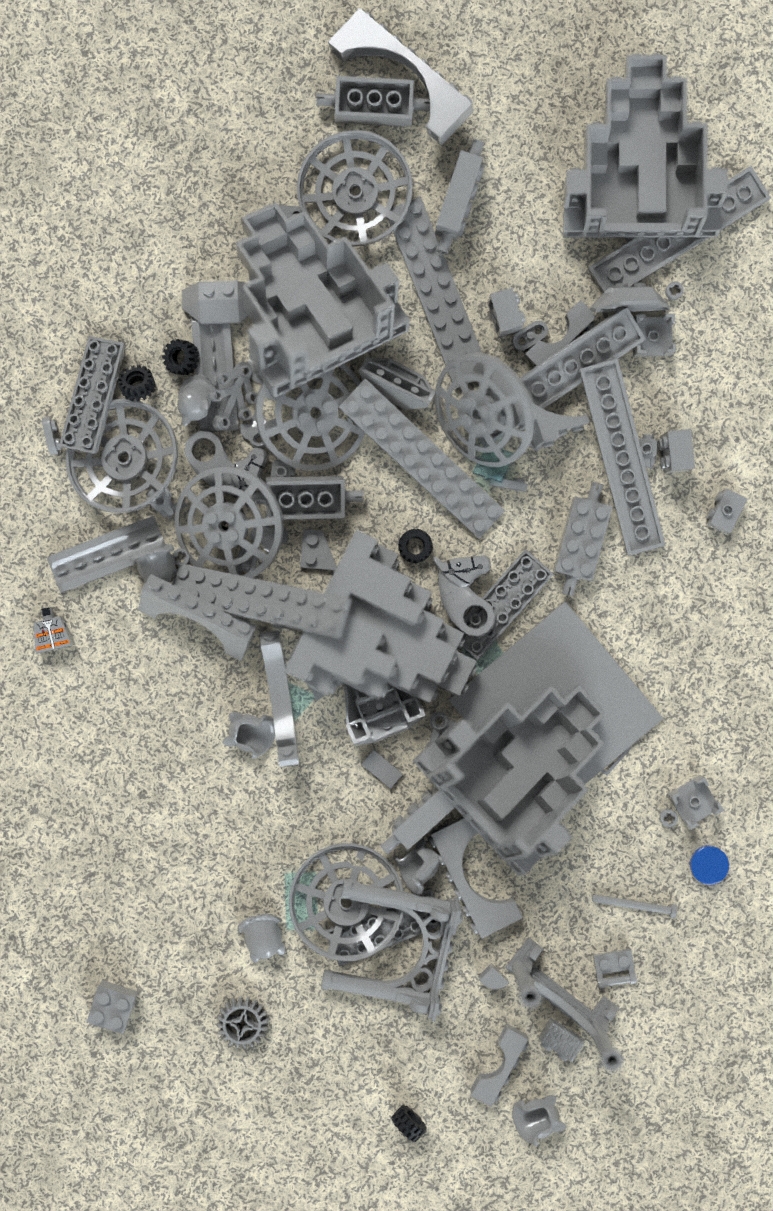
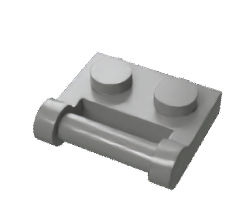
[593,949,637,990]

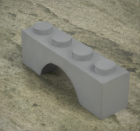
[524,300,597,367]
[470,1023,529,1107]

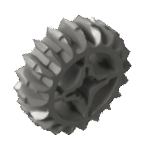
[217,996,269,1050]

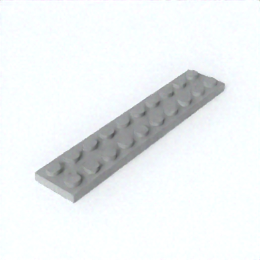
[588,166,771,293]
[388,196,482,389]
[476,306,646,447]
[579,358,666,556]
[338,379,505,539]
[172,564,352,638]

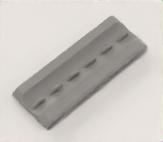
[191,318,239,432]
[59,336,125,454]
[47,516,165,593]
[455,549,554,660]
[325,888,441,967]

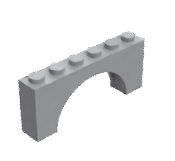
[138,574,256,661]
[429,816,523,938]

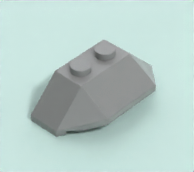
[182,281,248,324]
[590,283,670,313]
[359,357,436,410]

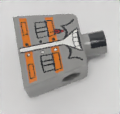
[34,607,75,654]

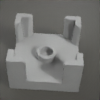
[633,313,676,357]
[667,775,724,830]

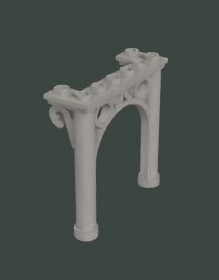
[321,879,463,1022]
[505,937,623,1071]

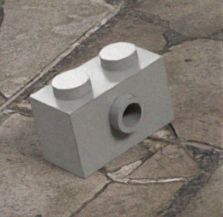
[706,489,748,534]

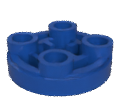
[689,845,729,885]

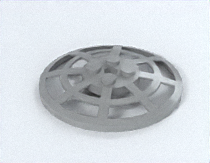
[297,130,413,247]
[435,353,535,467]
[255,364,365,471]
[66,399,178,513]
[175,466,284,578]
[289,843,404,961]

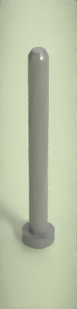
[592,895,677,918]

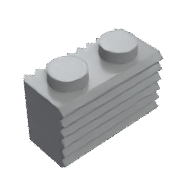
[539,1018,585,1062]

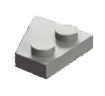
[300,529,337,571]

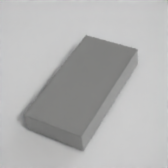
[361,749,403,789]

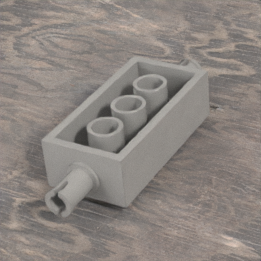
[316,76,430,127]
[435,139,485,255]
[247,476,363,520]
[553,482,613,596]
[380,786,455,854]

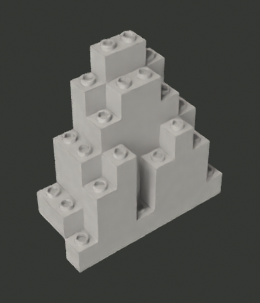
[563,53,728,238]
[236,202,410,398]
[284,529,478,704]
[412,685,605,876]

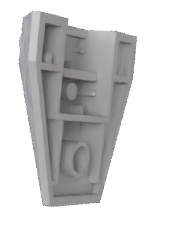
[344,683,426,745]

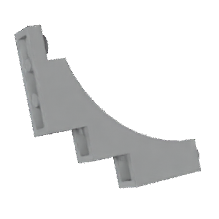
[260,630,299,767]

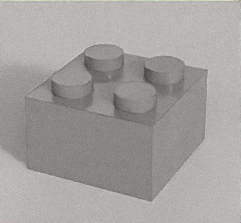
[487,287,525,338]
[658,429,695,474]
[86,980,139,1034]

